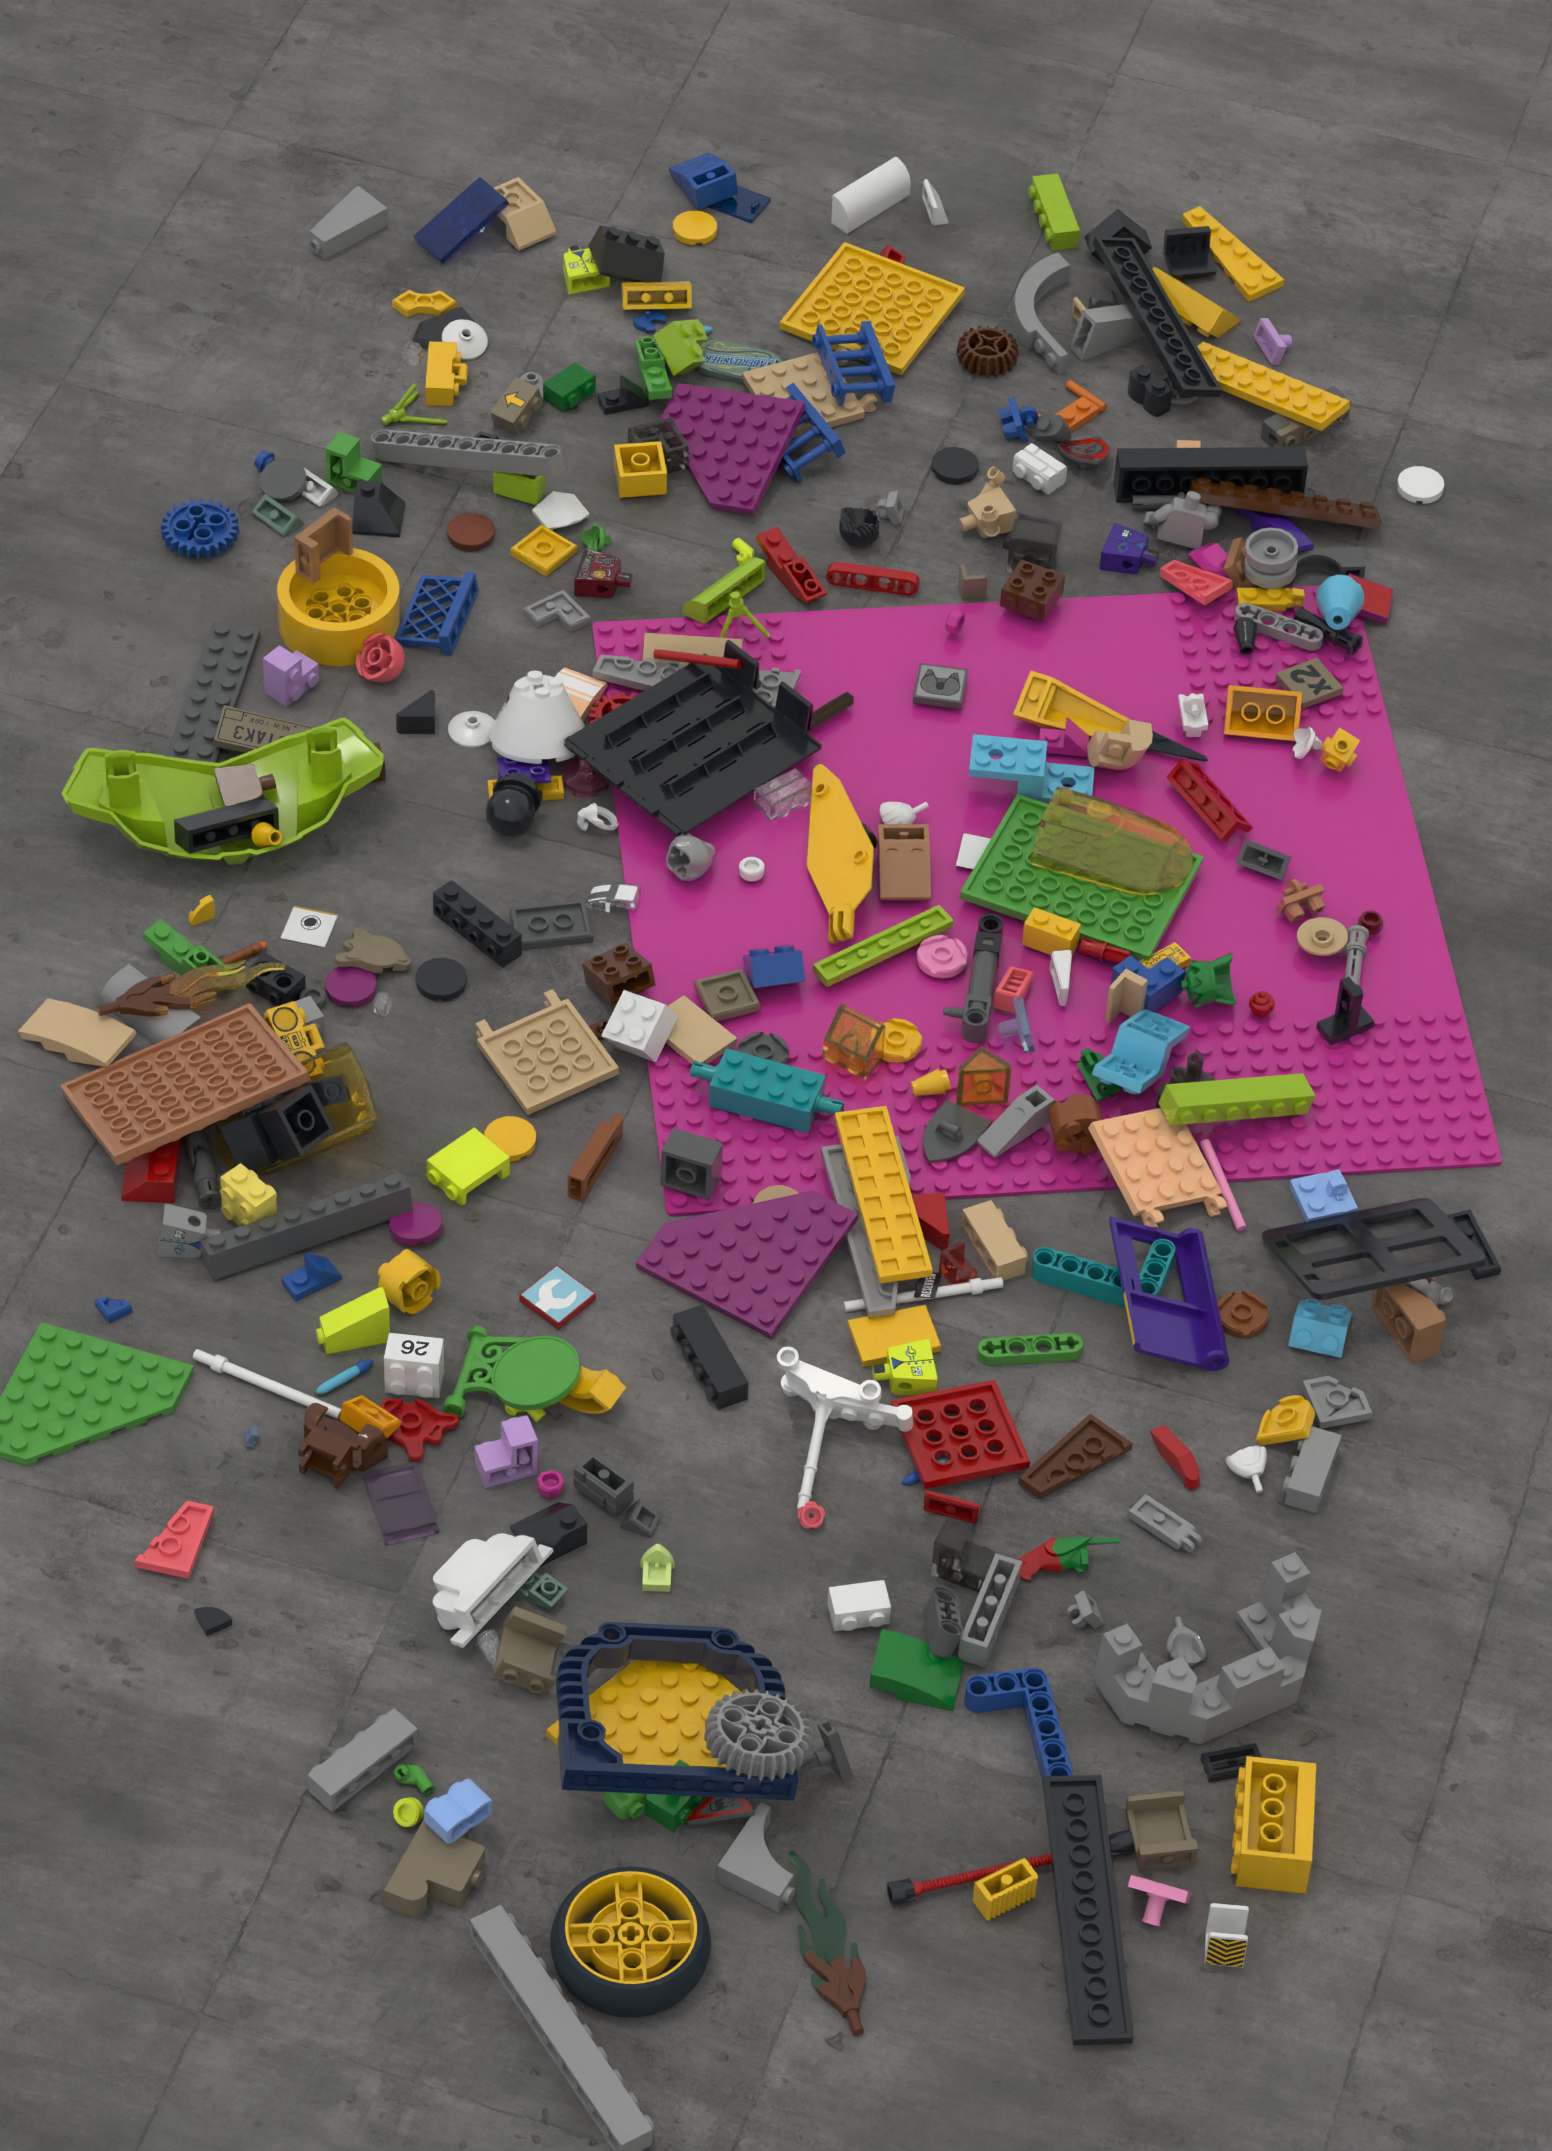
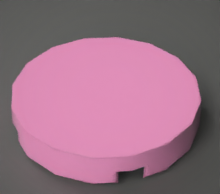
[916,935,968,978]

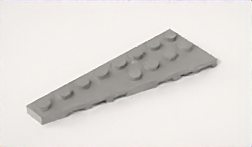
[593,655,801,707]

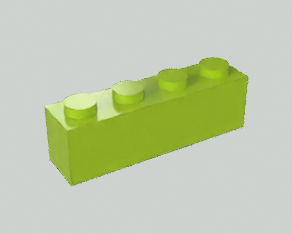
[1028,173,1080,251]

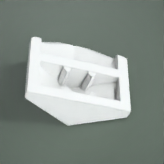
[532,491,589,531]

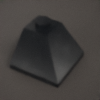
[352,481,405,538]
[510,1502,587,1567]

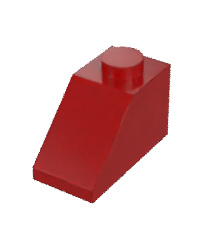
[912,1193,949,1251]

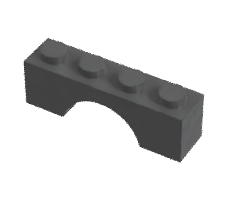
[1285,547,1366,586]

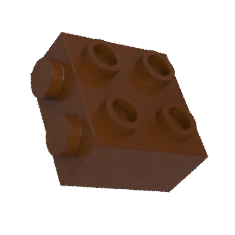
[1000,559,1065,622]
[582,943,656,1006]

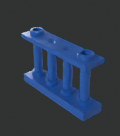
[812,321,896,406]
[781,383,846,483]

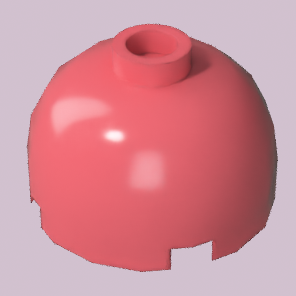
[356,633,405,684]

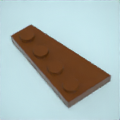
[1019,1414,1133,1499]

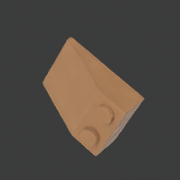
[1371,1271,1446,1364]

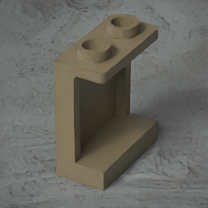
[1125,1790,1198,1871]

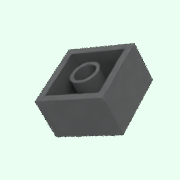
[660,1128,723,1200]

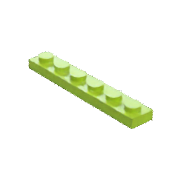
[813,905,954,987]

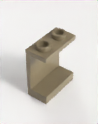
[493,1606,567,1695]

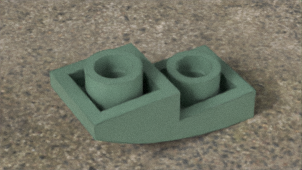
[515,1572,568,1610]

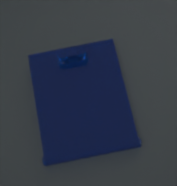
[707,186,771,224]

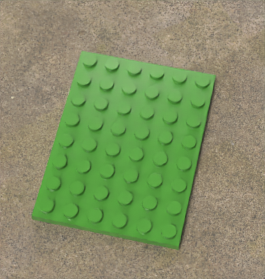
[960,794,1204,961]

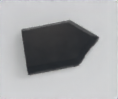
[411,307,476,348]

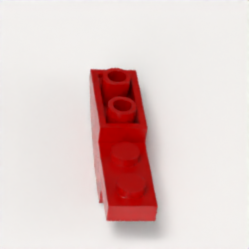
[756,526,827,603]

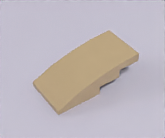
[18,999,137,1067]

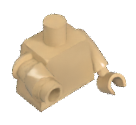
[959,466,1019,538]

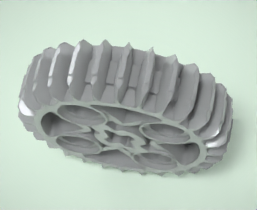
[704,1688,813,1781]

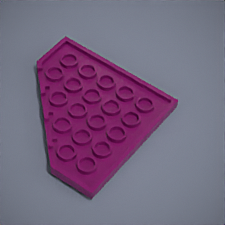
[661,383,806,515]
[635,1190,858,1339]

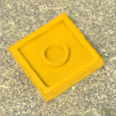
[510,524,578,577]

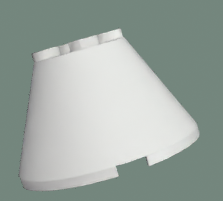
[489,671,585,764]

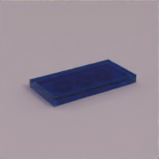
[413,177,509,264]

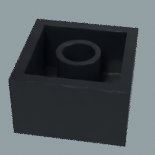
[257,1085,335,1161]

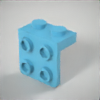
[1288,1299,1352,1358]

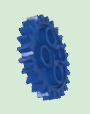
[161,498,239,559]

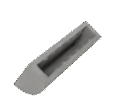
[100,964,201,1044]

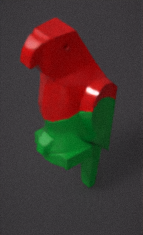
[1018,1537,1120,1581]

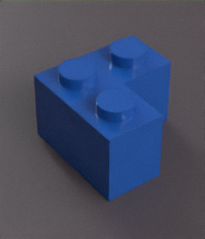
[1111,955,1185,1012]

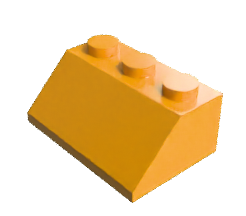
[1224,685,1303,741]

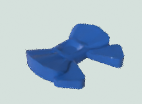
[633,309,666,333]

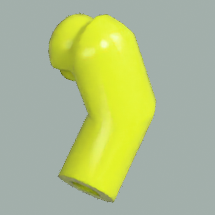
[732,538,754,565]

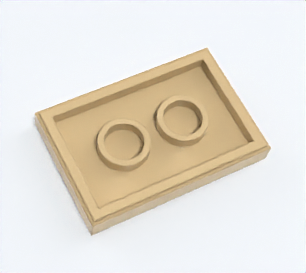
[666,995,737,1064]

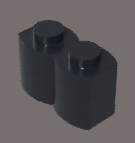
[1128,365,1172,417]

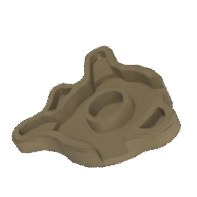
[335,928,411,973]

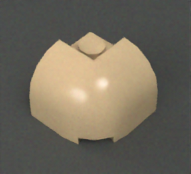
[1087,719,1153,770]

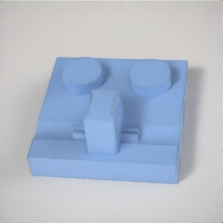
[1289,1169,1358,1222]

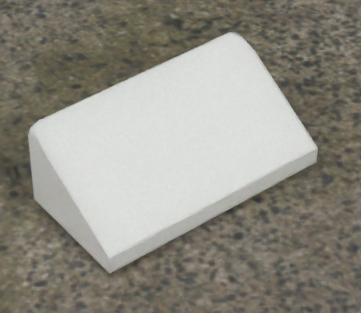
[922,179,948,225]
[301,467,339,508]

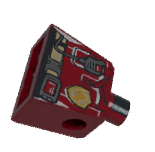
[574,548,633,598]

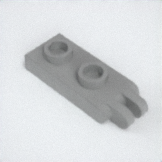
[1128,1494,1202,1552]

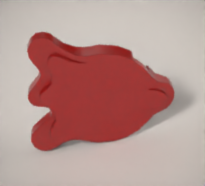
[380,1398,459,1463]

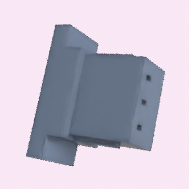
[245,1426,258,1448]

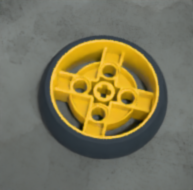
[550,1866,711,2017]

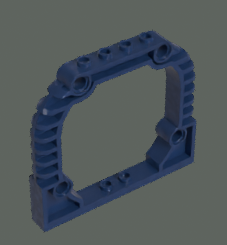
[556,1622,799,1801]

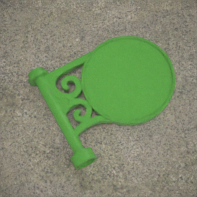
[443,1326,581,1418]

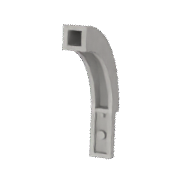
[1013,252,1070,374]

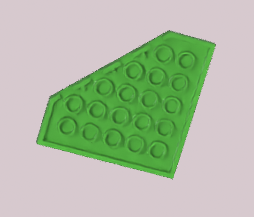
[0,1322,194,1466]

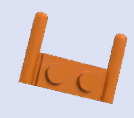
[1036,380,1107,433]

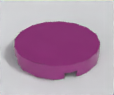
[325,967,377,1008]
[389,1202,443,1246]

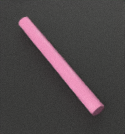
[1200,1139,1247,1232]

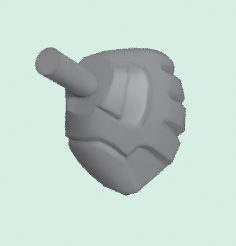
[1166,1616,1207,1666]

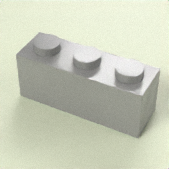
[1282,1426,1342,1513]

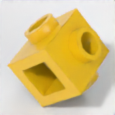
[1319,727,1360,773]

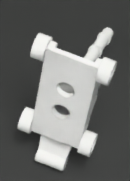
[777,1347,913,1510]

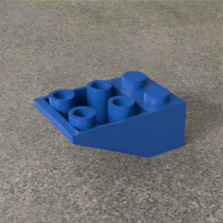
[669,153,738,210]

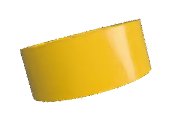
[277,548,400,666]

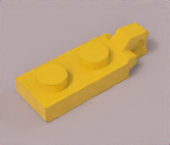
[1236,588,1305,611]

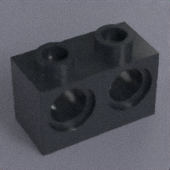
[245,953,306,1006]

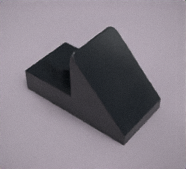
[597,375,649,415]

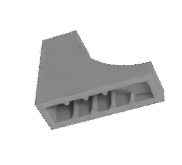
[717,1802,795,1912]

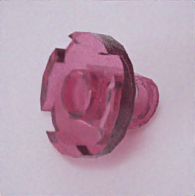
[562,757,611,798]

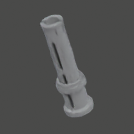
[1344,925,1369,985]

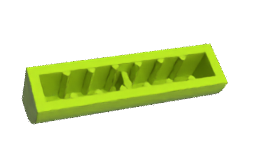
[682,557,765,624]

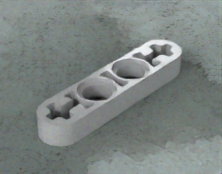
[1234,603,1323,651]

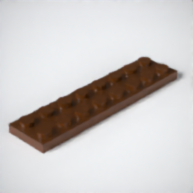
[1190,477,1382,529]

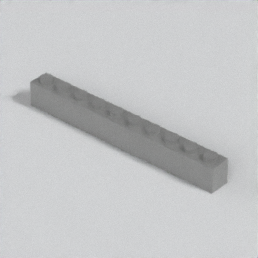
[470,1905,655,2151]

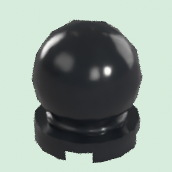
[486,772,543,837]

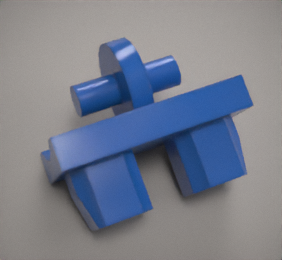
[998,397,1038,443]

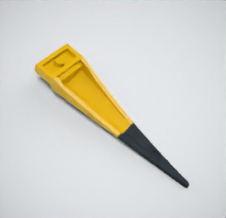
[1013,671,1208,762]

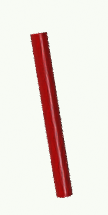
[653,649,742,669]

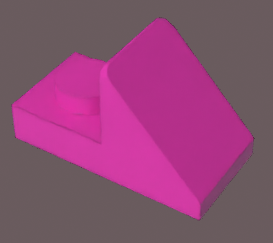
[1039,717,1089,757]

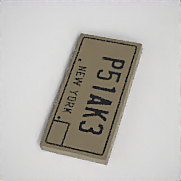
[213,705,316,753]

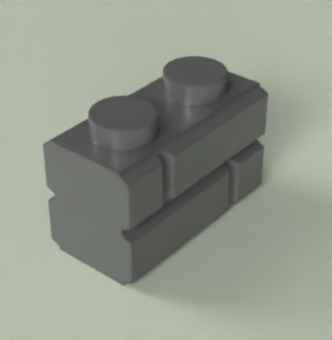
[574,1452,634,1516]

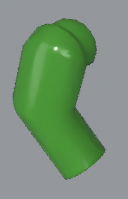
[394,1764,435,1796]

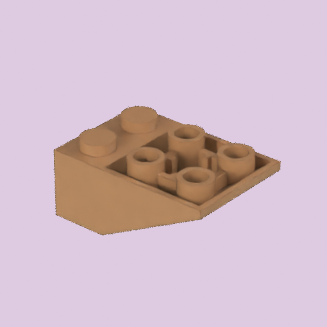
[877,824,931,900]

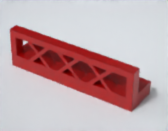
[1166,759,1253,842]

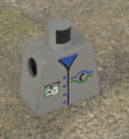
[157,1204,221,1258]

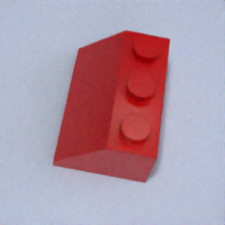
[121,1137,183,1203]

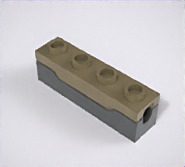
[1261,386,1352,447]

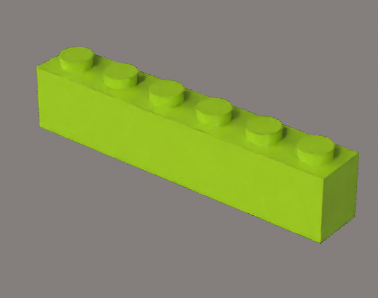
[1158,1073,1316,1125]

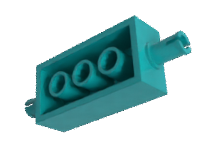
[690,1048,845,1133]

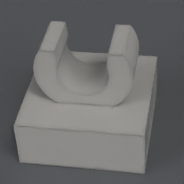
[877,491,905,525]
[1068,1590,1104,1629]

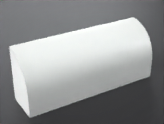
[831,157,911,234]

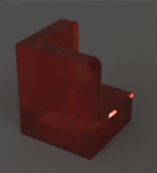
[939,1241,977,1285]

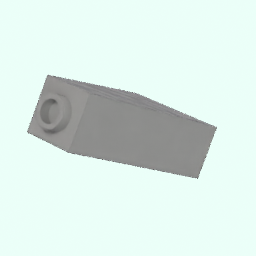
[309,186,388,259]
[1069,304,1145,361]

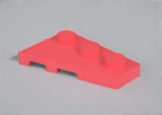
[1160,560,1233,605]
[134,1501,214,1579]

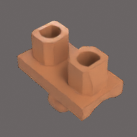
[1276,878,1325,923]

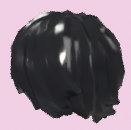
[839,507,879,547]

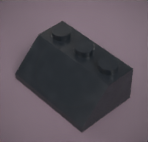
[588,225,665,283]

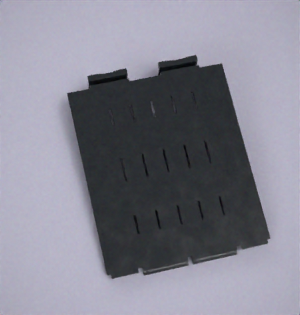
[564,640,822,836]

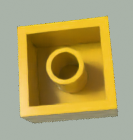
[614,441,667,498]

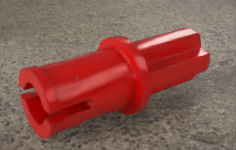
[1079,938,1131,963]

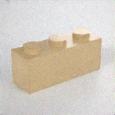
[961,1200,1028,1281]

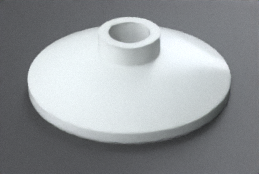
[442,319,488,360]
[448,711,495,748]

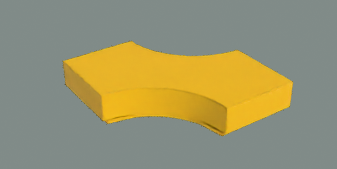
[392,290,457,317]

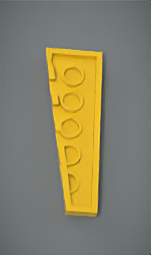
[1182,206,1284,302]

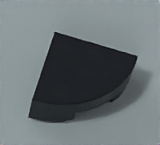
[194,1607,233,1636]

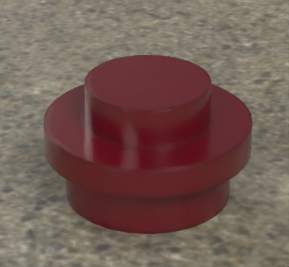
[1358,911,1383,934]

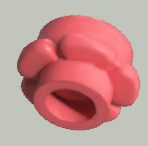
[798,1501,825,1529]

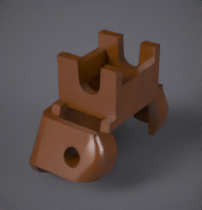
[298,1403,388,1489]

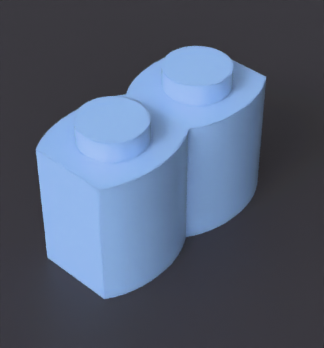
[424,1779,492,1844]

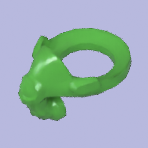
[581,524,611,552]

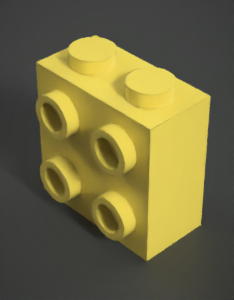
[220,1163,278,1226]

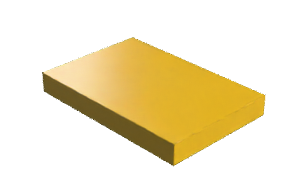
[847,1305,941,1367]

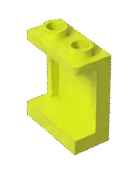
[426,1127,510,1206]

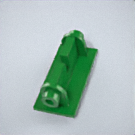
[1077,1048,1121,1102]

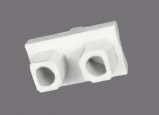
[1178,693,1208,737]

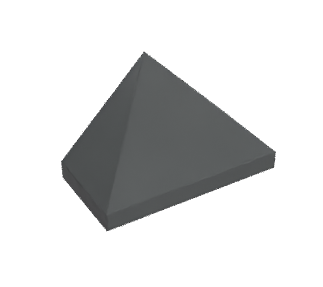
[1236,839,1291,880]

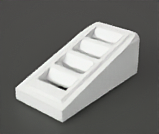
[1050,950,1072,1006]

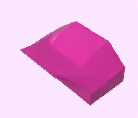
[1188,543,1228,578]

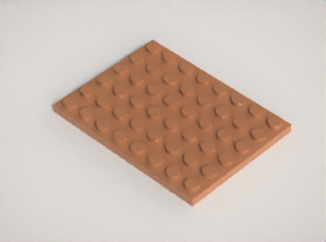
[60,1003,311,1165]

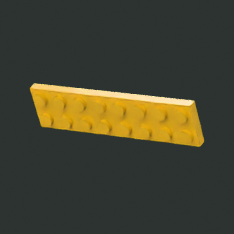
[1197,342,1350,431]
[834,1106,933,1284]

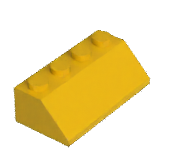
[1152,267,1241,338]

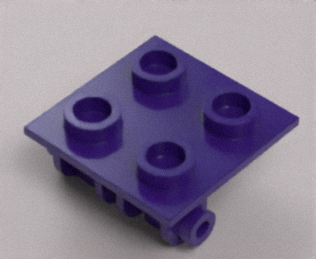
[497,757,551,783]

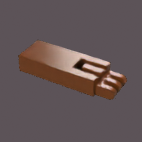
[568,1114,623,1202]

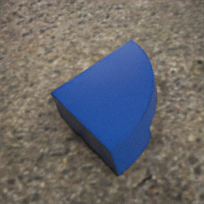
[95,1297,132,1324]

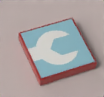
[519,1265,596,1330]

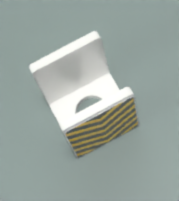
[1204,1903,1249,1968]

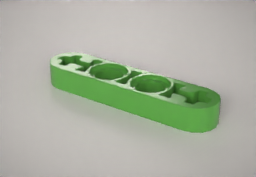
[977,1333,1083,1366]

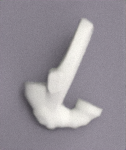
[1292,727,1322,759]
[577,803,619,831]

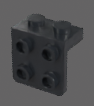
[1163,226,1217,279]

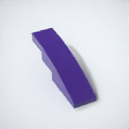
[1237,508,1314,551]

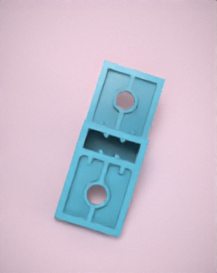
[969,734,1095,809]
[1092,1008,1191,1094]

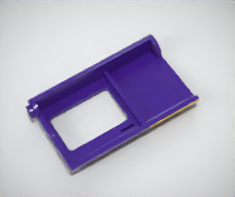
[1109,1216,1229,1371]

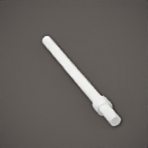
[843,1277,1003,1312]
[193,1349,342,1420]

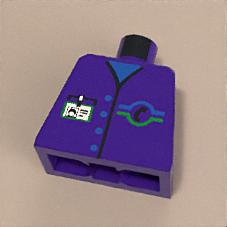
[1100,523,1159,574]

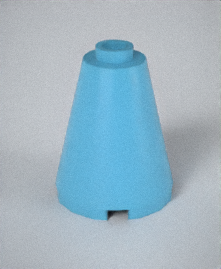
[1316,574,1364,630]

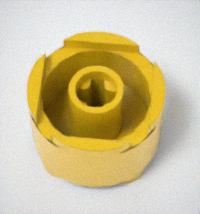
[378,1249,441,1314]

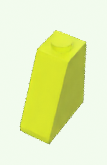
[316,1287,390,1355]

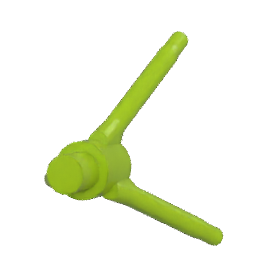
[381,384,447,426]
[720,591,770,638]

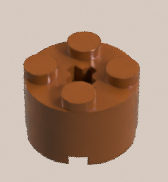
[1048,1094,1103,1154]

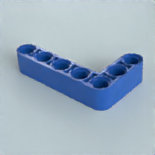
[964,1668,1072,1781]

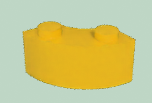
[559,1366,626,1414]

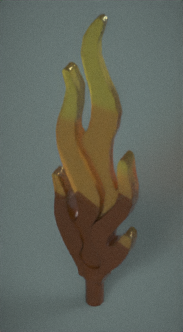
[97,960,286,1016]

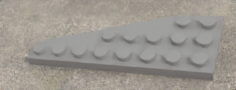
[821,1136,911,1319]

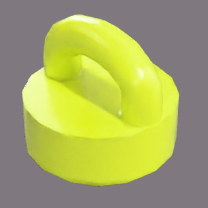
[393,1797,424,1827]

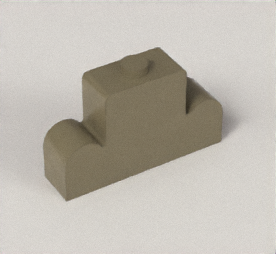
[384,1820,485,1917]

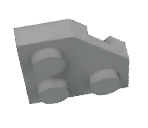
[1302,1376,1372,1429]

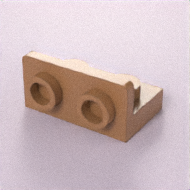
[1224,537,1255,590]

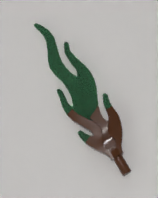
[788,1851,866,2036]

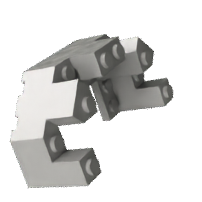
[1092,1552,1322,1745]

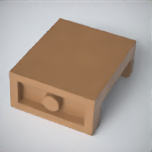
[294,507,353,584]

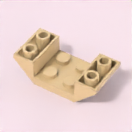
[469,177,556,251]

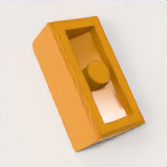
[340,1395,402,1438]

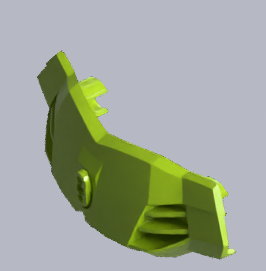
[61,718,384,865]

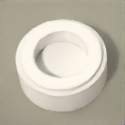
[739,857,765,881]

